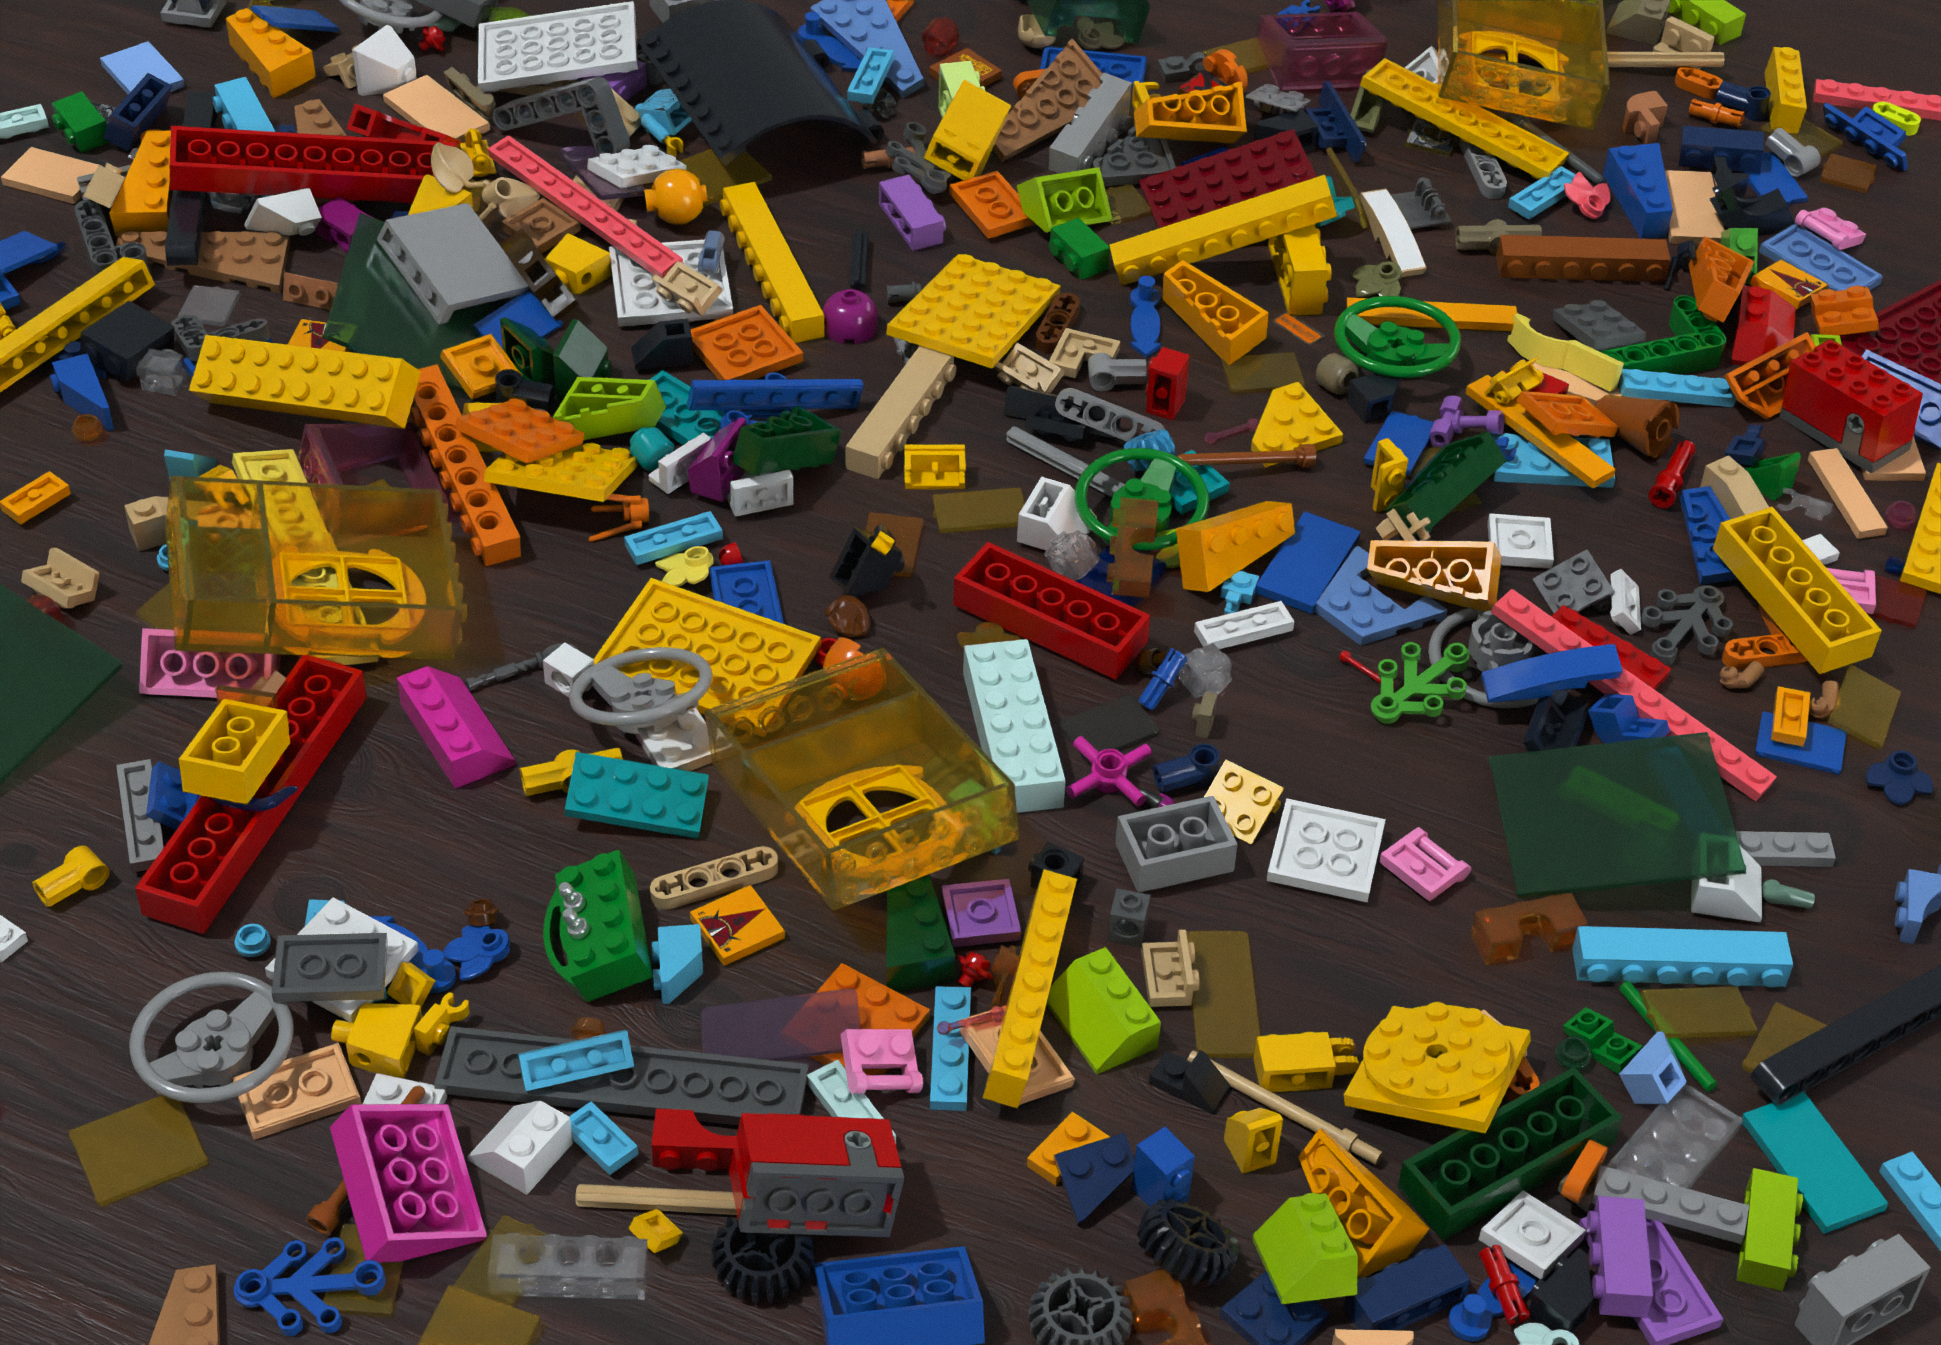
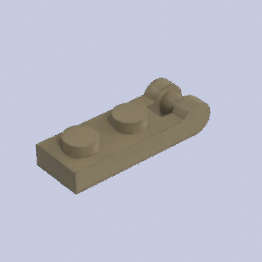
[444,67,496,125]

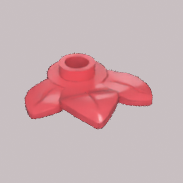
[1564,172,1610,219]

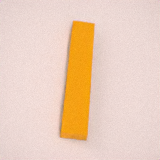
[1346,297,1517,332]
[1465,375,1616,488]

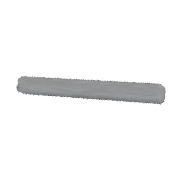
[1006,426,1126,497]

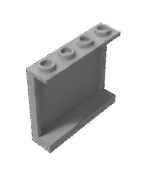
[377,203,529,325]

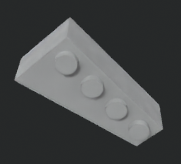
[1048,73,1132,173]

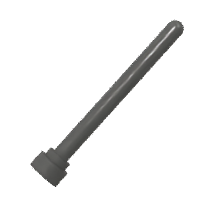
[1506,110,1605,185]

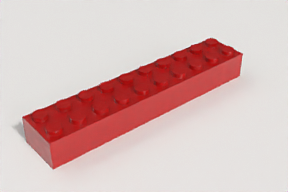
[169,126,456,203]
[135,654,367,934]

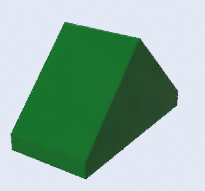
[1745,452,1801,501]

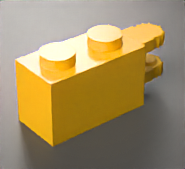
[1253,1032,1360,1092]

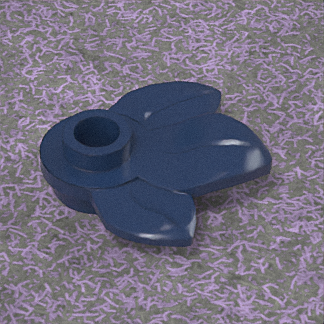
[1865,750,1933,805]

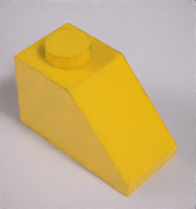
[1224,1108,1283,1174]

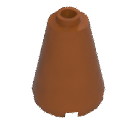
[1594,395,1680,458]

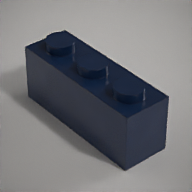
[104,73,172,151]
[1679,126,1764,173]
[1343,1244,1470,1331]

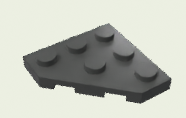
[1092,126,1176,187]

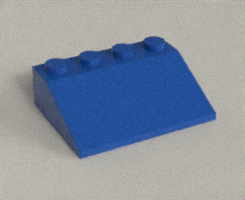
[814,1246,985,1345]

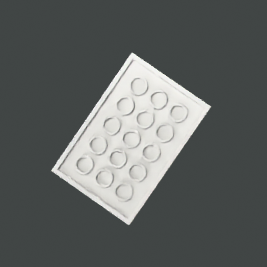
[478,1,638,92]

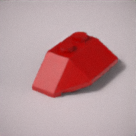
[1730,285,1796,366]

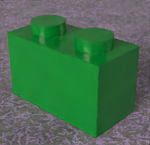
[52,91,110,153]
[1049,218,1110,280]

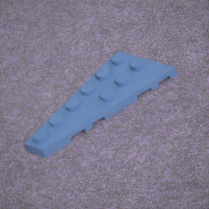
[810,0,924,98]

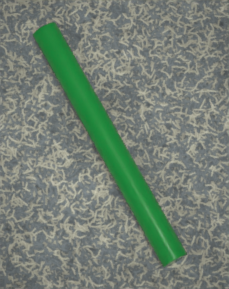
[1619,981,1718,1092]

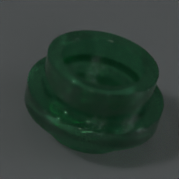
[1555,1036,1592,1071]

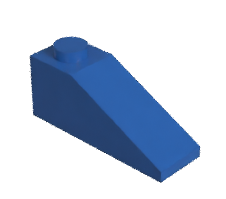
[50,353,114,431]

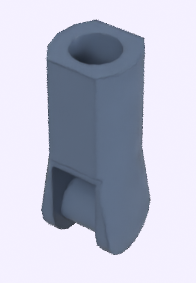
[698,231,725,273]

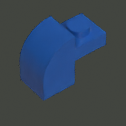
[1588,693,1670,757]

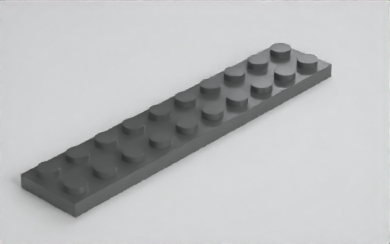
[434,1026,809,1125]

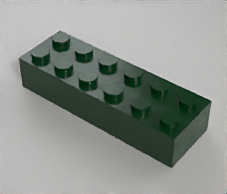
[1397,1067,1623,1241]

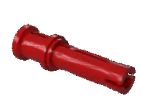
[1648,440,1696,508]

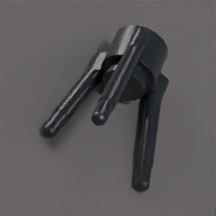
[1664,240,1698,291]

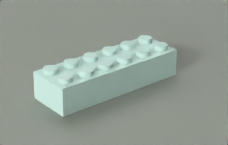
[963,639,1066,815]

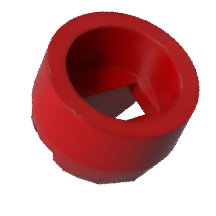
[719,542,744,566]

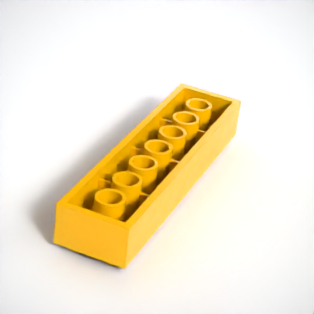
[189,335,421,429]

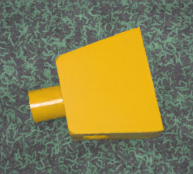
[546,233,612,294]
[331,1003,422,1079]

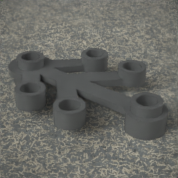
[885,122,958,194]
[1641,585,1733,666]

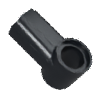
[495,369,556,410]

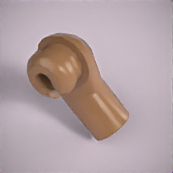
[1720,661,1764,689]
[1809,681,1839,719]

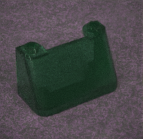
[1027,0,1150,43]

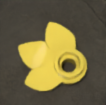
[655,546,714,587]

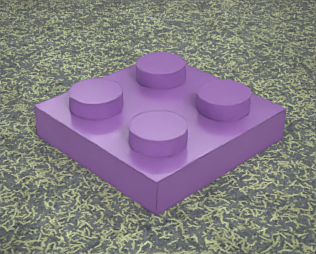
[941,879,1021,947]

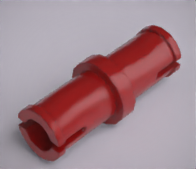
[1478,1245,1530,1325]

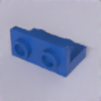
[146,761,201,830]

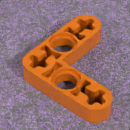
[1722,604,1807,670]

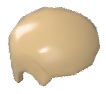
[1018,14,1056,49]

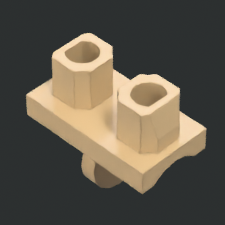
[1376,509,1431,541]

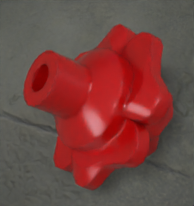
[418,25,446,52]
[955,951,994,987]

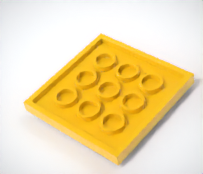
[484,443,638,502]

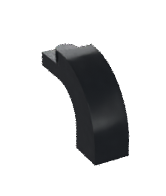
[1710,170,1794,235]

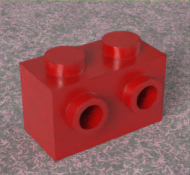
[1145,347,1190,421]

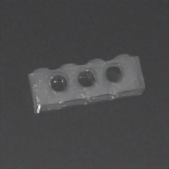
[488,1233,649,1300]

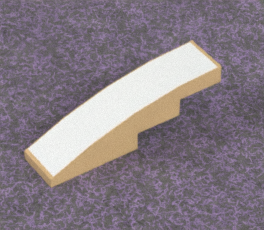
[1359,189,1426,277]

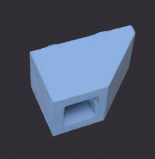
[1619,1032,1687,1104]

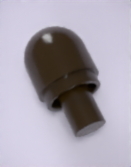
[1134,648,1169,676]

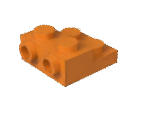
[1810,286,1879,335]

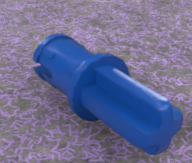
[1139,648,1188,710]

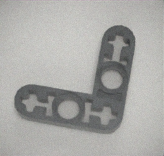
[171,315,271,361]

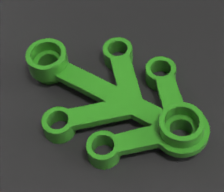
[1371,642,1470,724]

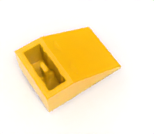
[924,79,1012,180]

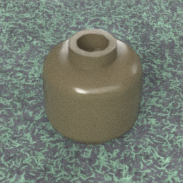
[1316,353,1359,395]

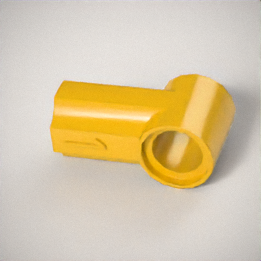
[32,845,109,907]

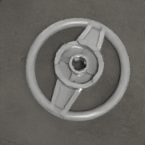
[339,0,443,33]
[1428,608,1540,709]
[569,647,713,734]
[129,972,294,1103]

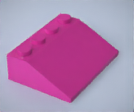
[330,1104,487,1262]

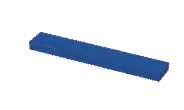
[687,379,864,411]

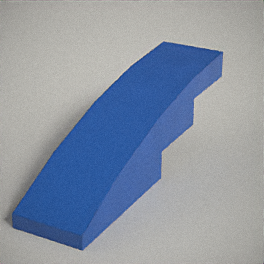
[1481,644,1623,703]

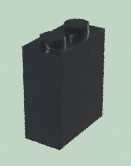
[80,301,175,382]

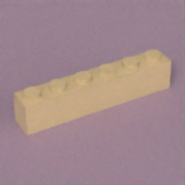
[846,346,956,479]

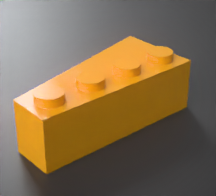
[1163,260,1269,366]
[1176,501,1295,592]
[1367,540,1502,612]

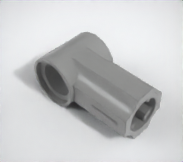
[1765,127,1821,177]
[1088,353,1147,392]

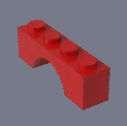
[346,104,461,148]
[651,1109,804,1171]

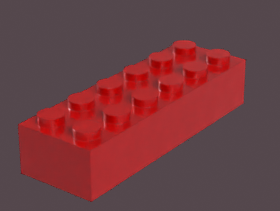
[953,542,1151,680]

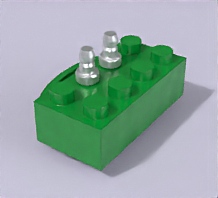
[543,849,653,1002]

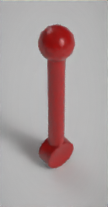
[1339,651,1395,689]

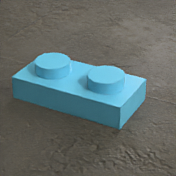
[569,1101,639,1175]

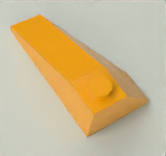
[1298,1128,1430,1277]

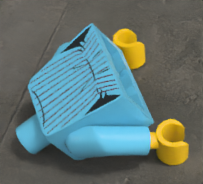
[635,89,692,157]

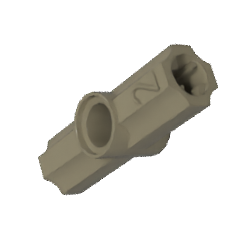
[1455,219,1542,256]

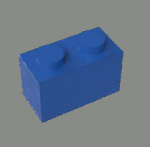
[1131,1126,1195,1207]

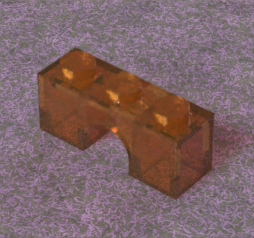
[1107,497,1158,598]
[1470,893,1588,965]
[1124,1269,1212,1345]

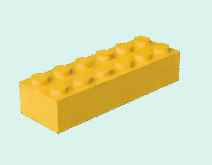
[1713,507,1882,674]

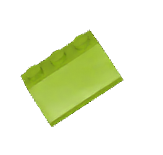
[1017,167,1113,233]
[1046,947,1161,1075]
[1253,1193,1358,1304]

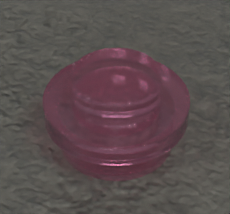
[1885,500,1917,528]

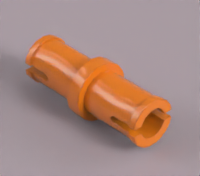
[1688,99,1745,128]

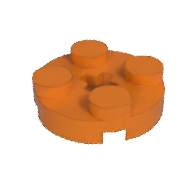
[1203,49,1248,93]

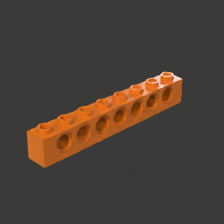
[410,364,521,567]

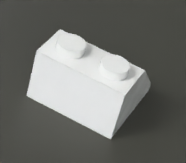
[467,1100,573,1195]

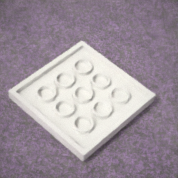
[609,240,733,326]

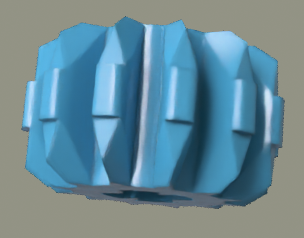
[1124,429,1176,471]

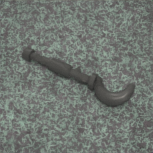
[465,643,579,691]

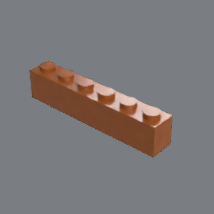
[1496,235,1671,282]

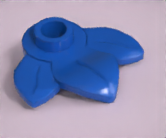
[442,925,510,981]

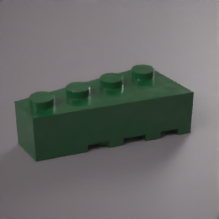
[732,406,842,476]
[886,867,955,992]

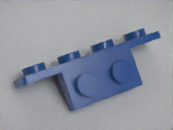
[1823,102,1908,171]

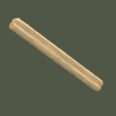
[1594,52,1725,67]
[575,1184,737,1215]

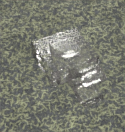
[1777,488,1834,521]

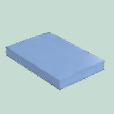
[100,41,185,94]

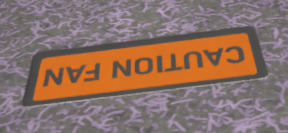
[1272,311,1325,345]

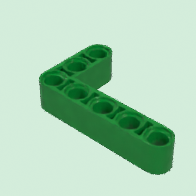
[1601,295,1726,387]

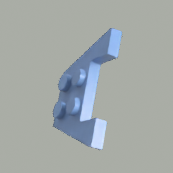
[1315,546,1448,646]

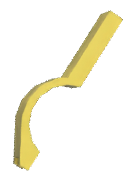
[1507,313,1624,392]

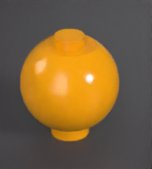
[644,169,708,225]

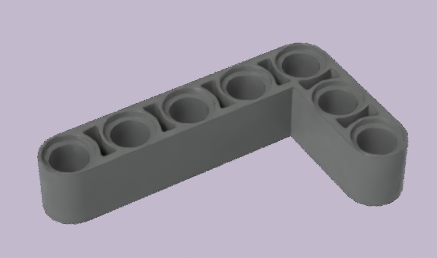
[493,77,630,156]

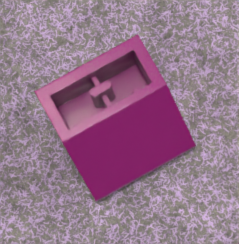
[688,417,747,502]

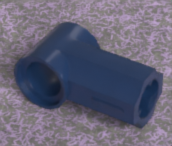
[1715,81,1771,121]
[1152,743,1219,793]

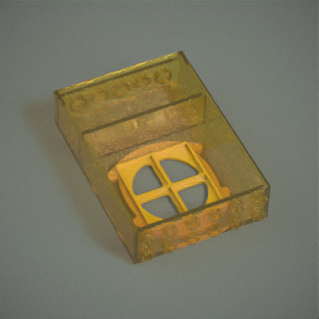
[1437,0,1610,130]
[165,476,467,660]
[704,647,1019,911]

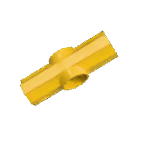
[520,748,623,796]

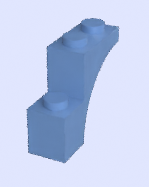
[1895,864,1941,944]

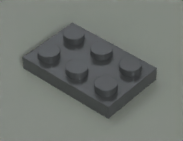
[1552,300,1646,351]
[272,933,388,1002]

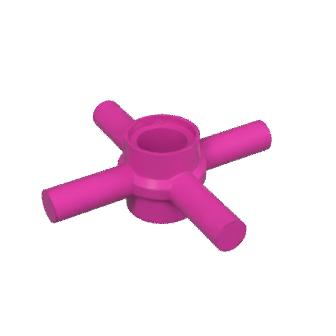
[1066,736,1152,806]

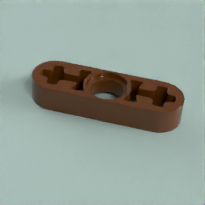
[1036,293,1080,354]

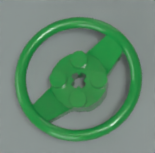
[1334,296,1461,378]
[1075,448,1209,550]

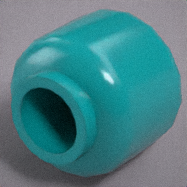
[630,427,674,472]

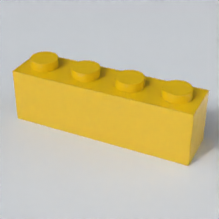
[1764,47,1807,134]

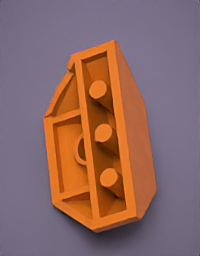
[1724,332,1816,420]

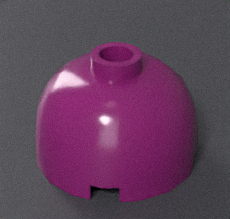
[822,289,878,344]

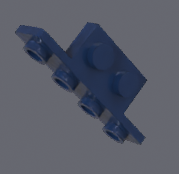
[1304,81,1366,162]

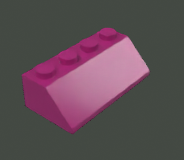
[397,666,516,789]

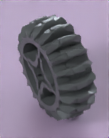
[1028,1266,1133,1345]

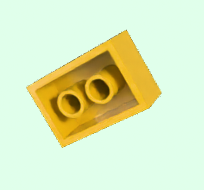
[179,699,290,804]

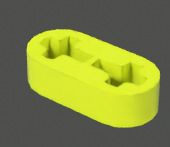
[1872,102,1921,136]

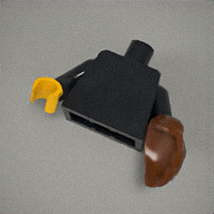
[825,524,905,637]

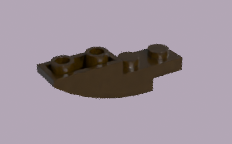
[500,227,579,321]

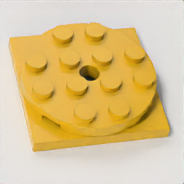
[1344,1002,1531,1133]

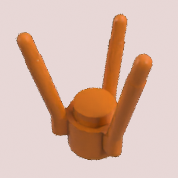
[588,494,649,542]

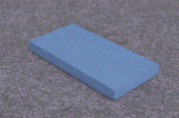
[1759,224,1883,291]

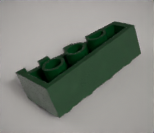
[1385,431,1507,538]

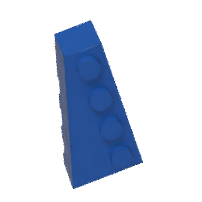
[1603,143,1673,239]

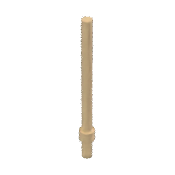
[1187,1050,1383,1165]

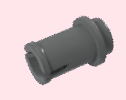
[886,281,921,304]

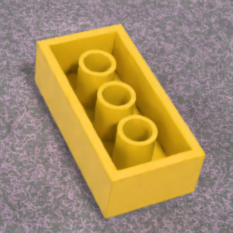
[1268,224,1332,316]

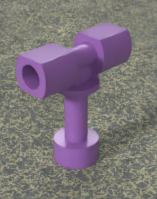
[1429,396,1504,448]

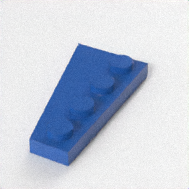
[1680,486,1738,585]

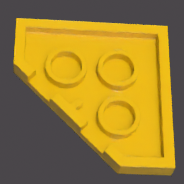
[1251,382,1343,467]

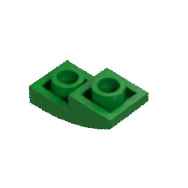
[1563,1007,1643,1074]

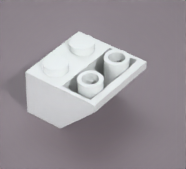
[1017,477,1097,559]
[1691,835,1762,922]

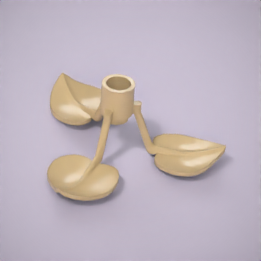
[431,142,541,221]

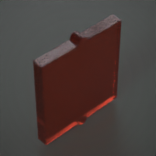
[1867,575,1927,629]

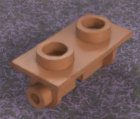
[283,272,345,311]

